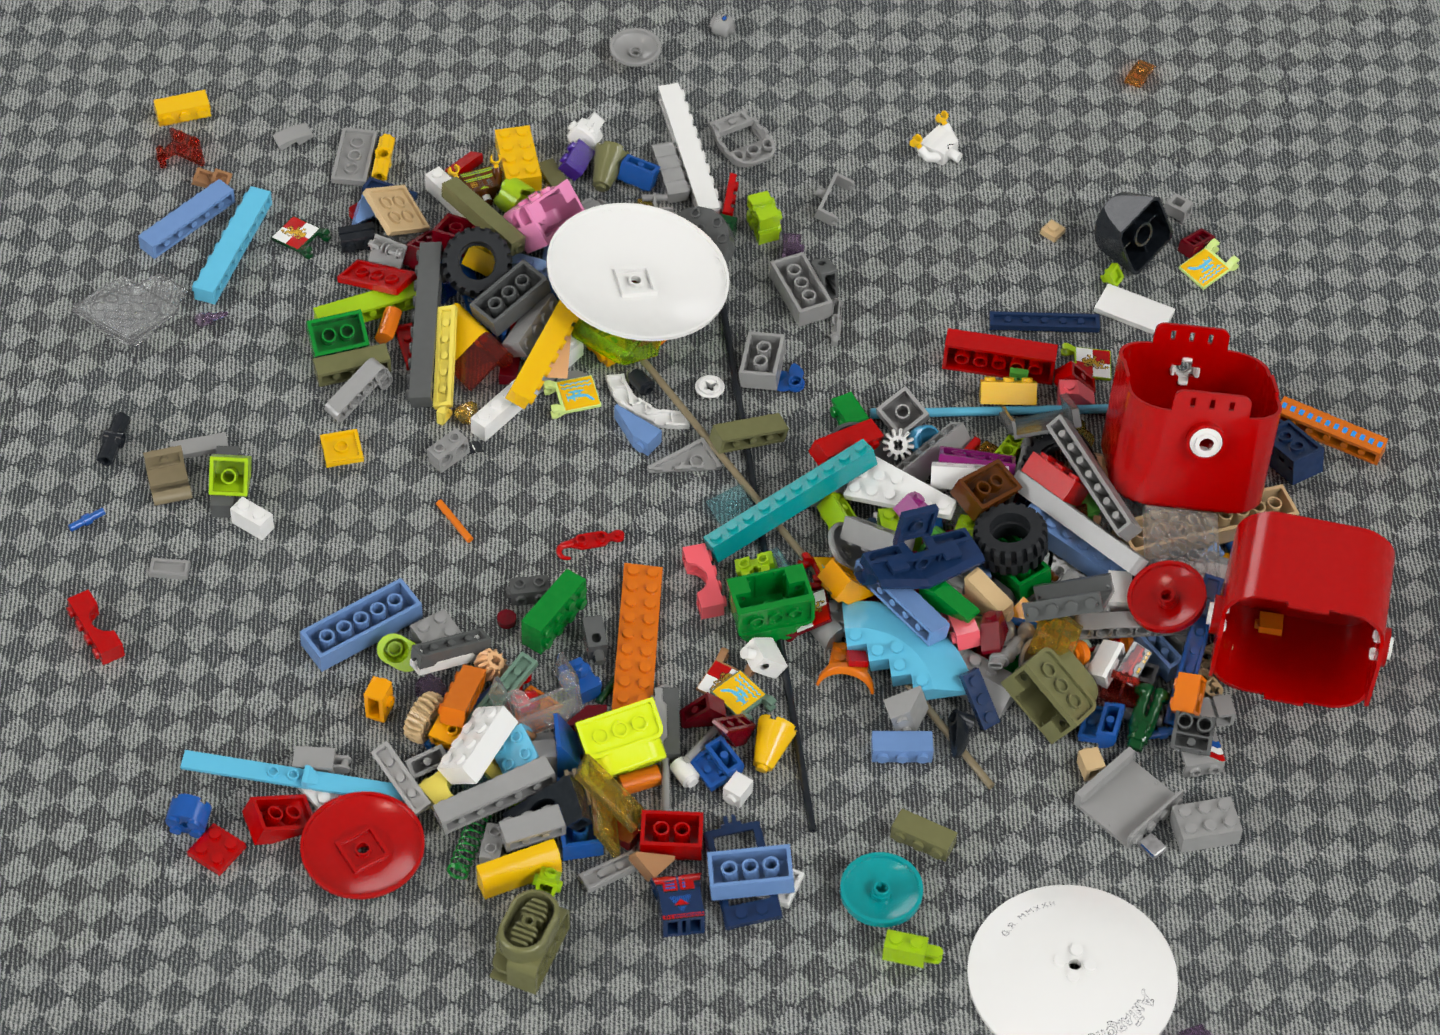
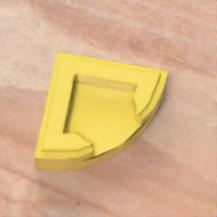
[436,406,453,426]

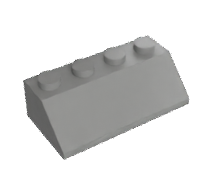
[954,644,1014,719]

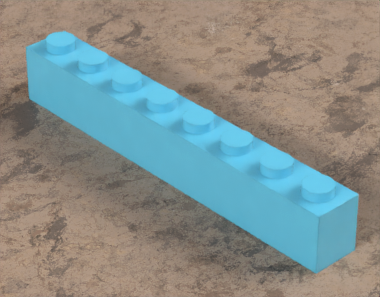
[192,186,272,305]

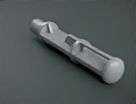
[830,299,843,346]

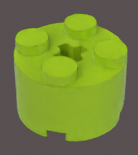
[494,178,535,213]

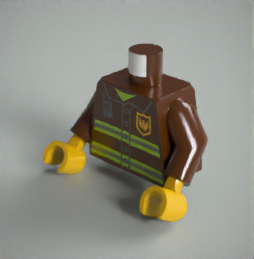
[447,154,503,206]

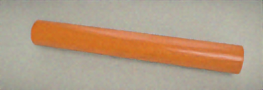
[436,499,473,543]

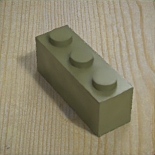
[890,808,958,862]

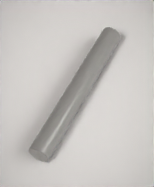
[683,726,718,763]

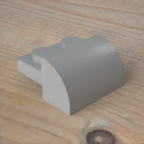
[810,599,845,650]

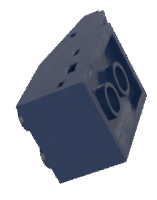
[1269,419,1324,485]

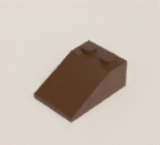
[950,458,1023,522]

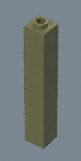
[441,176,526,256]

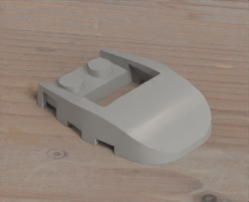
[709,109,776,167]

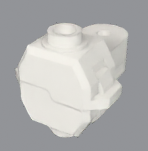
[567,112,605,151]

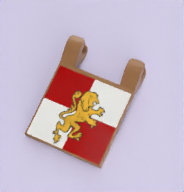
[696,647,755,694]

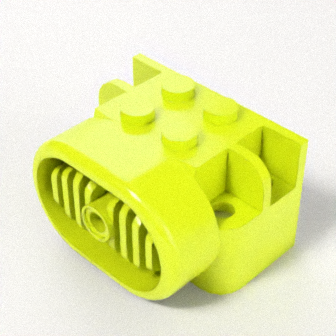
[574,697,666,781]

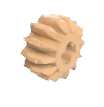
[473,648,508,683]

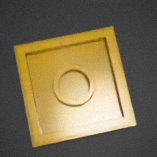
[320,429,364,468]

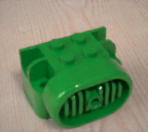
[726,563,815,642]

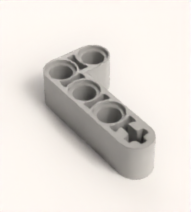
[324,358,393,422]

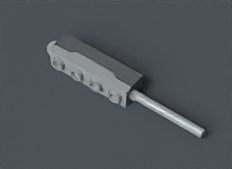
[651,684,680,811]

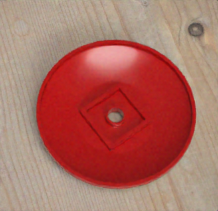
[300,791,425,899]

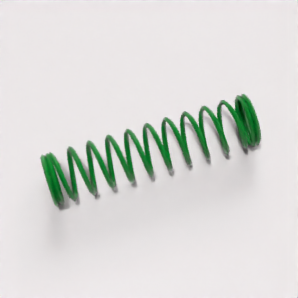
[447,815,492,880]

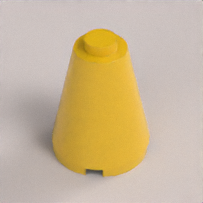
[753,714,797,773]

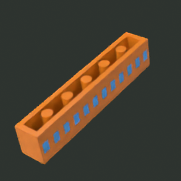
[1280,396,1388,466]

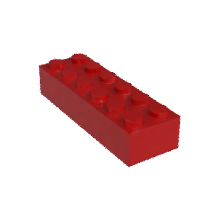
[942,328,1058,385]

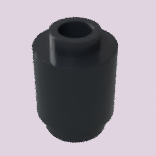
[628,369,655,396]

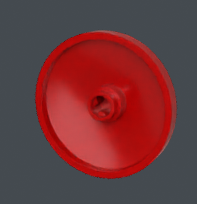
[1127,560,1207,634]

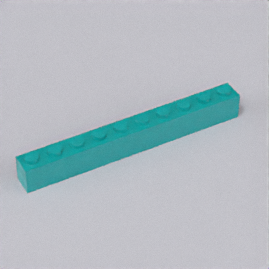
[703,439,878,563]

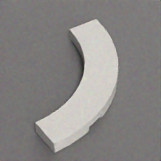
[606,373,690,429]

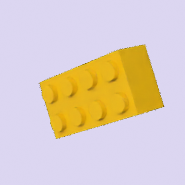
[495,125,542,192]

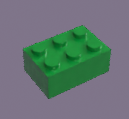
[305,309,370,359]

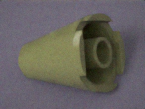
[593,141,629,192]

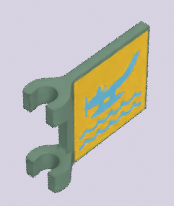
[711,670,777,721]

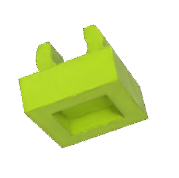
[1100,263,1124,287]

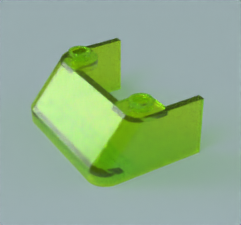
[571,318,661,365]

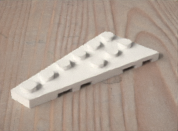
[843,457,957,520]

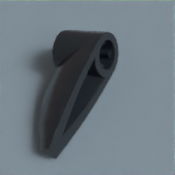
[948,709,975,758]

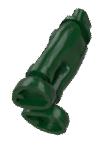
[1126,683,1171,752]

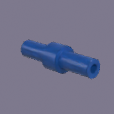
[68,508,106,532]
[1149,726,1173,740]

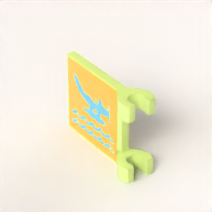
[1179,238,1240,290]
[543,375,601,419]

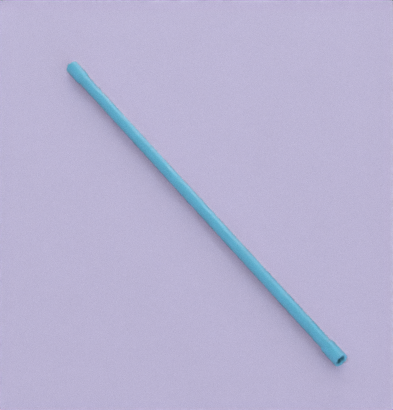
[870,404,1108,419]

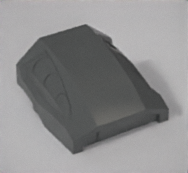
[1170,710,1216,756]

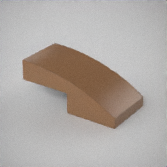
[192,167,233,188]

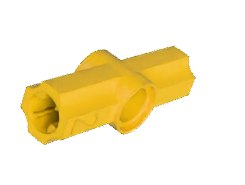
[371,134,395,181]

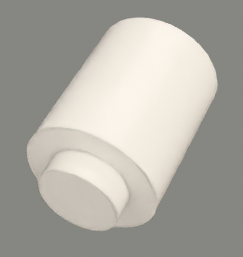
[669,756,700,788]

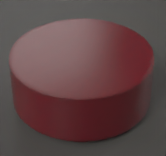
[497,609,517,629]

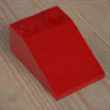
[242,794,313,845]

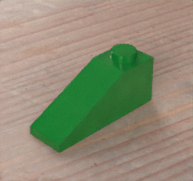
[919,581,980,623]

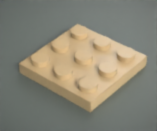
[362,185,430,236]

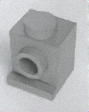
[1164,193,1194,225]

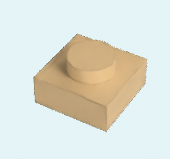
[1040,219,1066,243]

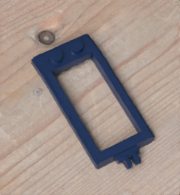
[703,814,783,930]

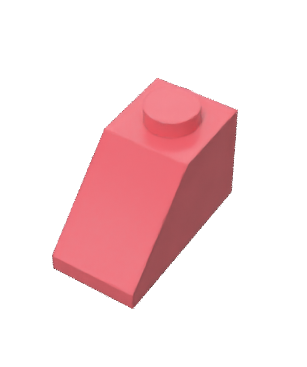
[1057,380,1095,405]

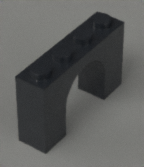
[503,774,594,852]

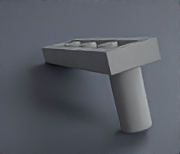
[370,741,433,816]

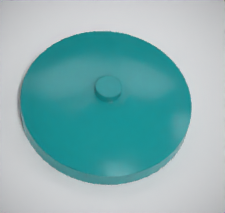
[840,852,923,927]

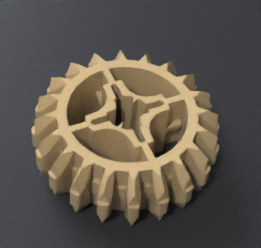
[403,691,444,745]

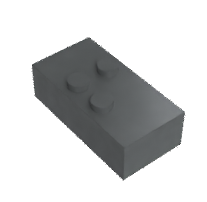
[469,259,551,337]

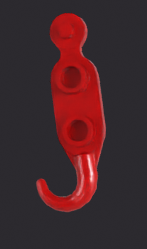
[556,530,624,560]

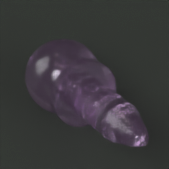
[195,311,228,327]

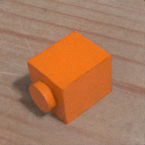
[1254,611,1284,636]

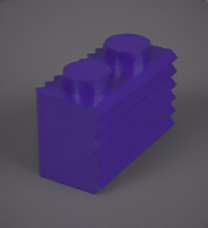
[558,138,594,181]

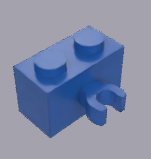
[617,154,660,192]
[559,657,602,706]

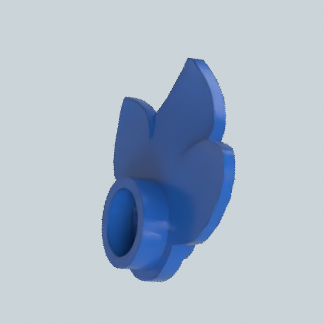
[777,363,805,392]

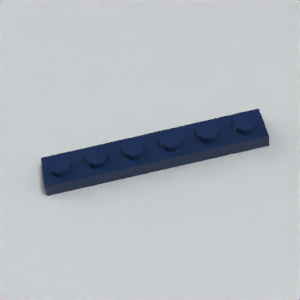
[989,311,1100,333]

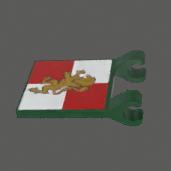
[271,216,331,260]

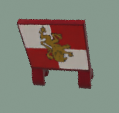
[786,588,832,642]

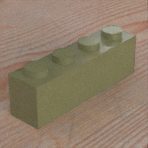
[313,343,392,387]
[709,413,789,454]

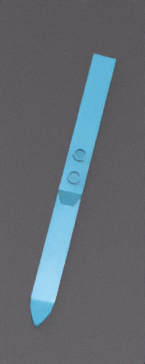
[180,750,406,804]

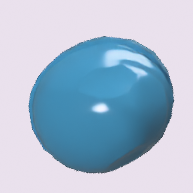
[907,425,938,452]

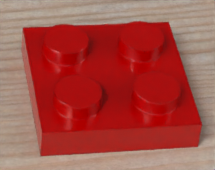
[187,823,246,876]

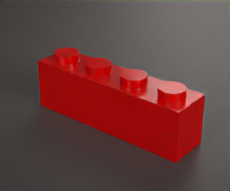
[808,418,884,466]

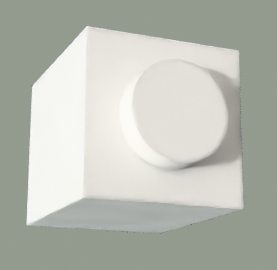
[723,771,753,809]

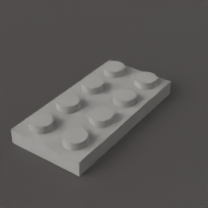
[331,127,378,186]

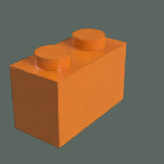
[1170,672,1207,716]

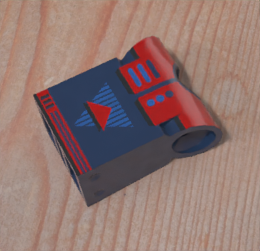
[650,873,705,938]

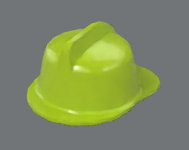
[377,633,415,672]

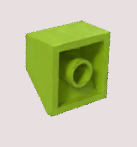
[209,454,252,497]

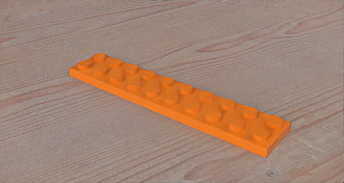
[611,563,663,711]

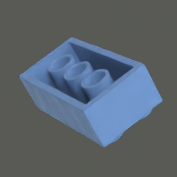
[707,844,795,901]

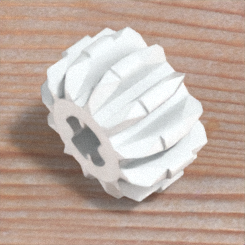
[882,428,914,460]

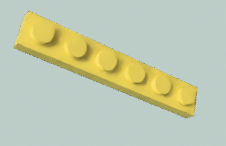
[433,305,458,410]

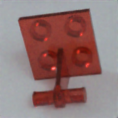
[156,127,205,168]
[1099,669,1140,708]

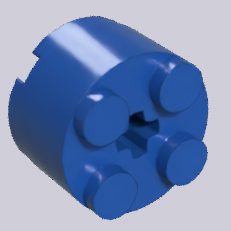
[165,794,212,838]

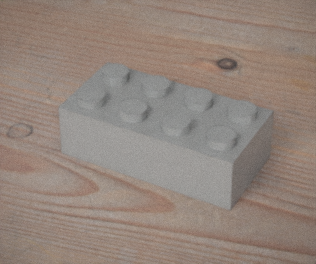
[769,252,833,327]

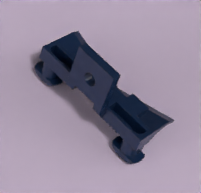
[855,504,985,589]

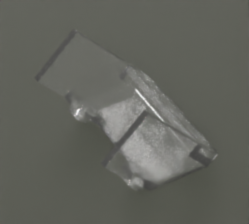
[488,652,583,733]

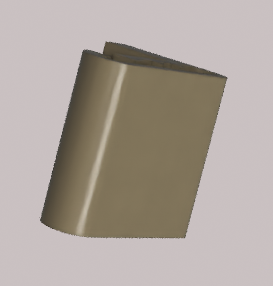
[143,445,192,506]

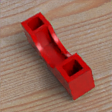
[66,589,125,665]

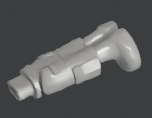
[988,621,1035,670]

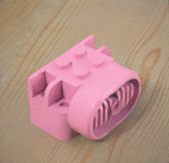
[503,179,584,254]

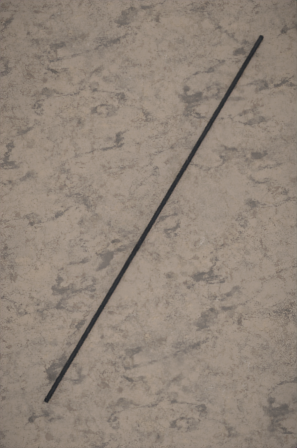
[720,302,817,833]

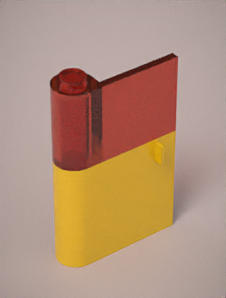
[452,303,513,391]

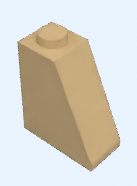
[964,567,1014,622]

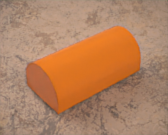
[375,306,402,344]
[617,764,662,796]

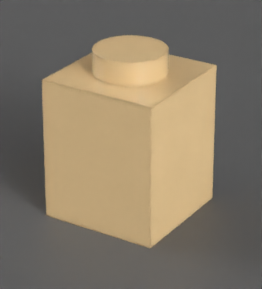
[1077,746,1106,781]

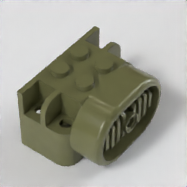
[1000,646,1098,744]
[490,889,570,995]

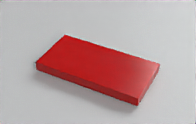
[337,259,417,296]

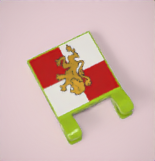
[1061,343,1111,381]

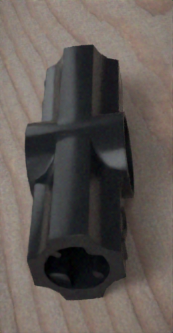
[97,412,131,466]

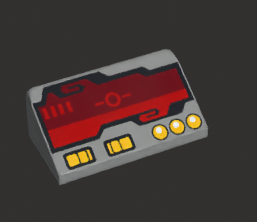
[1114,641,1152,687]

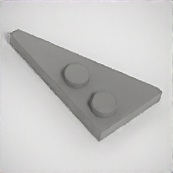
[647,437,722,473]

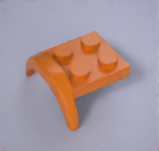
[816,642,874,695]

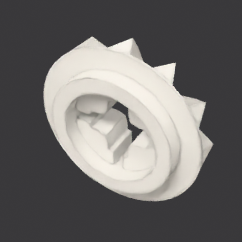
[695,375,725,400]

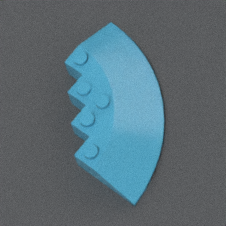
[842,601,968,700]

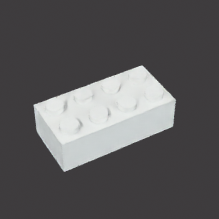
[437,706,518,784]

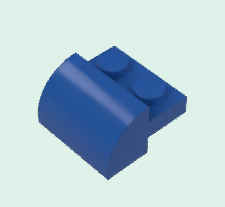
[1078,702,1125,748]
[690,735,744,792]

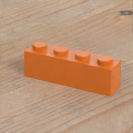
[438,664,486,728]

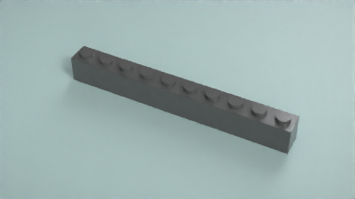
[406,242,444,408]

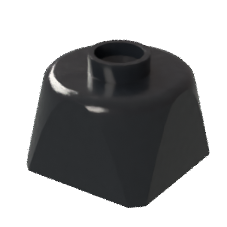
[1094,192,1173,275]

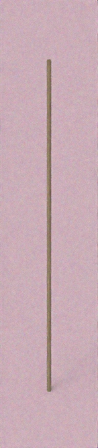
[626,338,995,789]

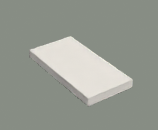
[1094,283,1175,335]

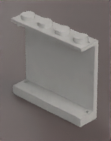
[1073,747,1184,849]

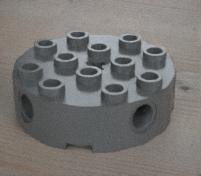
[676,206,735,266]

